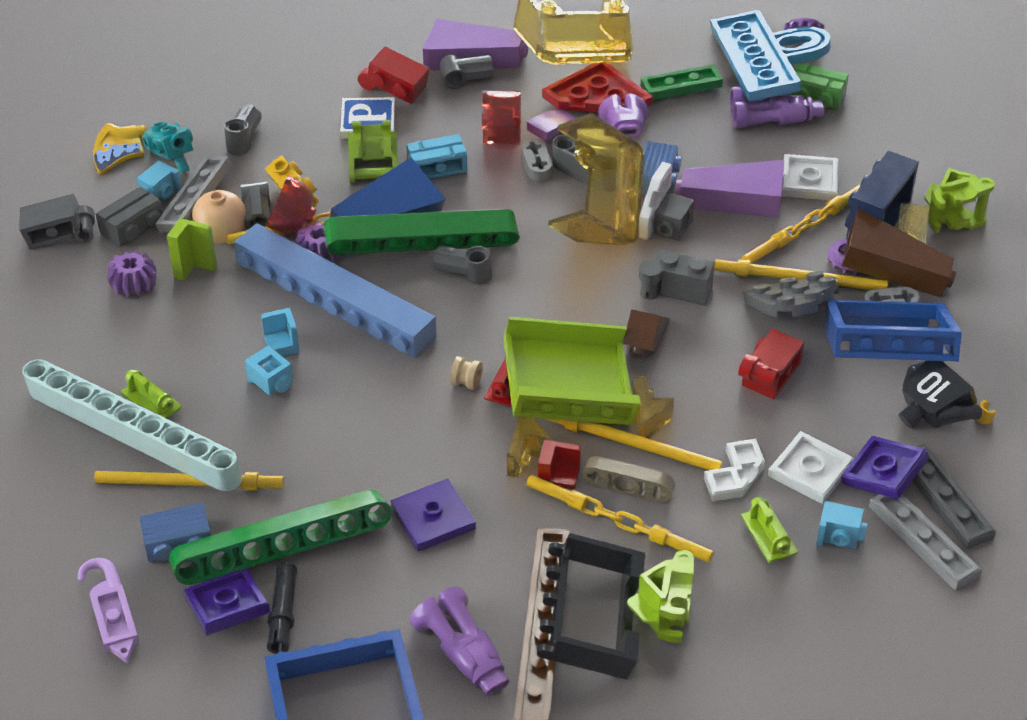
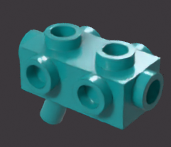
[142,121,193,174]

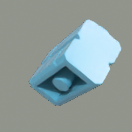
[406,134,468,179]

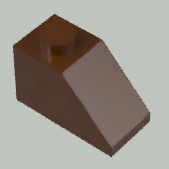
[623,309,670,356]

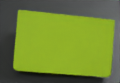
[167,218,217,281]

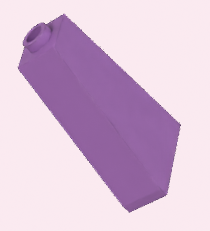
[423,19,529,70]
[675,160,784,217]

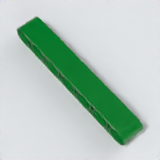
[323,209,520,255]
[169,489,392,585]

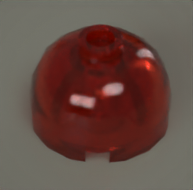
[266,175,317,233]

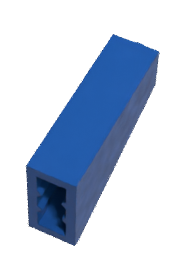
[330,157,445,218]

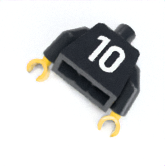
[898,360,996,428]

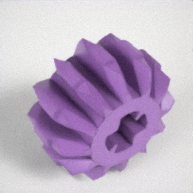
[295,221,341,263]
[107,250,157,298]

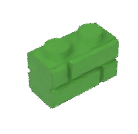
[790,63,849,110]

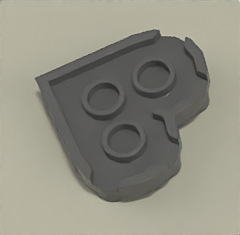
[743,271,839,317]

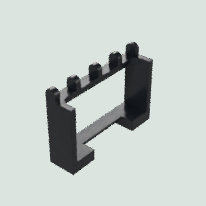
[536,533,645,680]

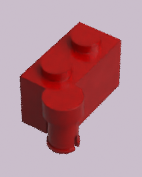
[357,46,430,104]
[738,328,804,400]

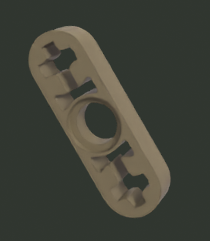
[582,456,675,503]

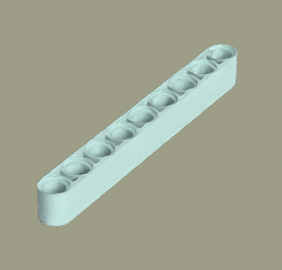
[22,359,242,491]

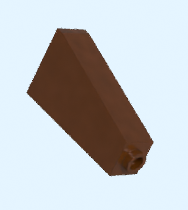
[841,209,956,298]

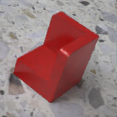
[538,440,581,489]

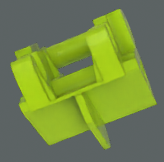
[348,120,398,183]
[924,168,995,233]
[627,550,694,643]

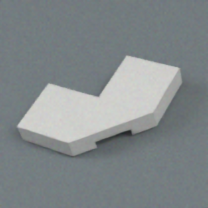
[638,162,672,240]
[704,439,765,502]

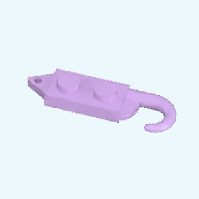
[77,558,139,663]

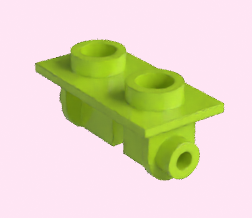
[120,370,183,419]
[741,497,798,563]

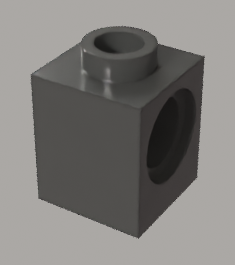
[654,192,694,241]

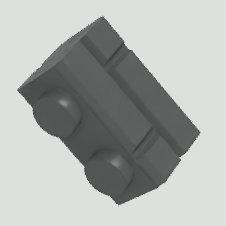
[96,186,163,247]

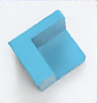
[261,308,300,356]

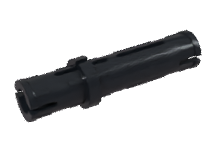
[267,562,298,654]

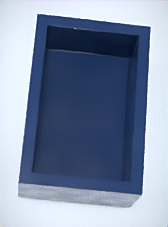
[845,150,919,239]

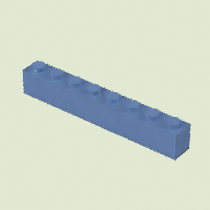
[234,223,436,358]

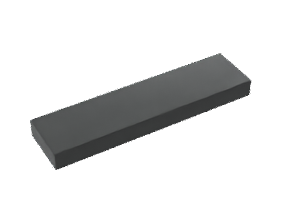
[912,444,996,549]

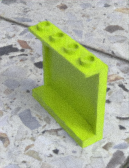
[503,317,641,425]

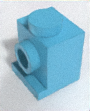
[136,161,182,203]
[245,345,293,396]
[816,501,868,549]

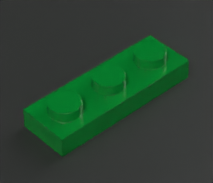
[640,64,723,100]

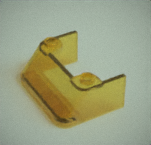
[513,0,633,64]
[548,113,644,245]

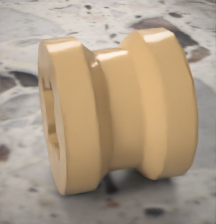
[450,356,483,390]

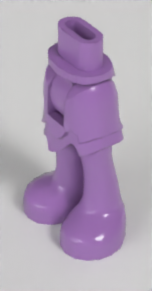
[730,87,824,128]
[598,93,648,139]
[409,587,509,696]

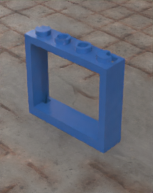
[824,299,962,362]
[264,629,424,720]

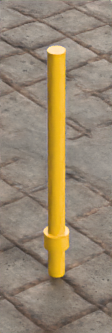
[714,259,888,290]
[545,419,722,470]
[94,471,284,491]

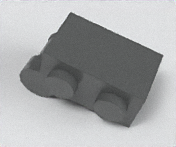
[19,193,95,250]
[639,249,715,306]

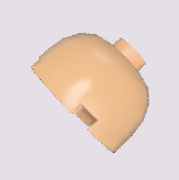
[192,190,247,244]

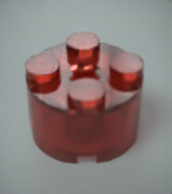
[482,90,521,144]

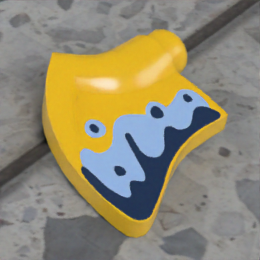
[93,123,147,174]

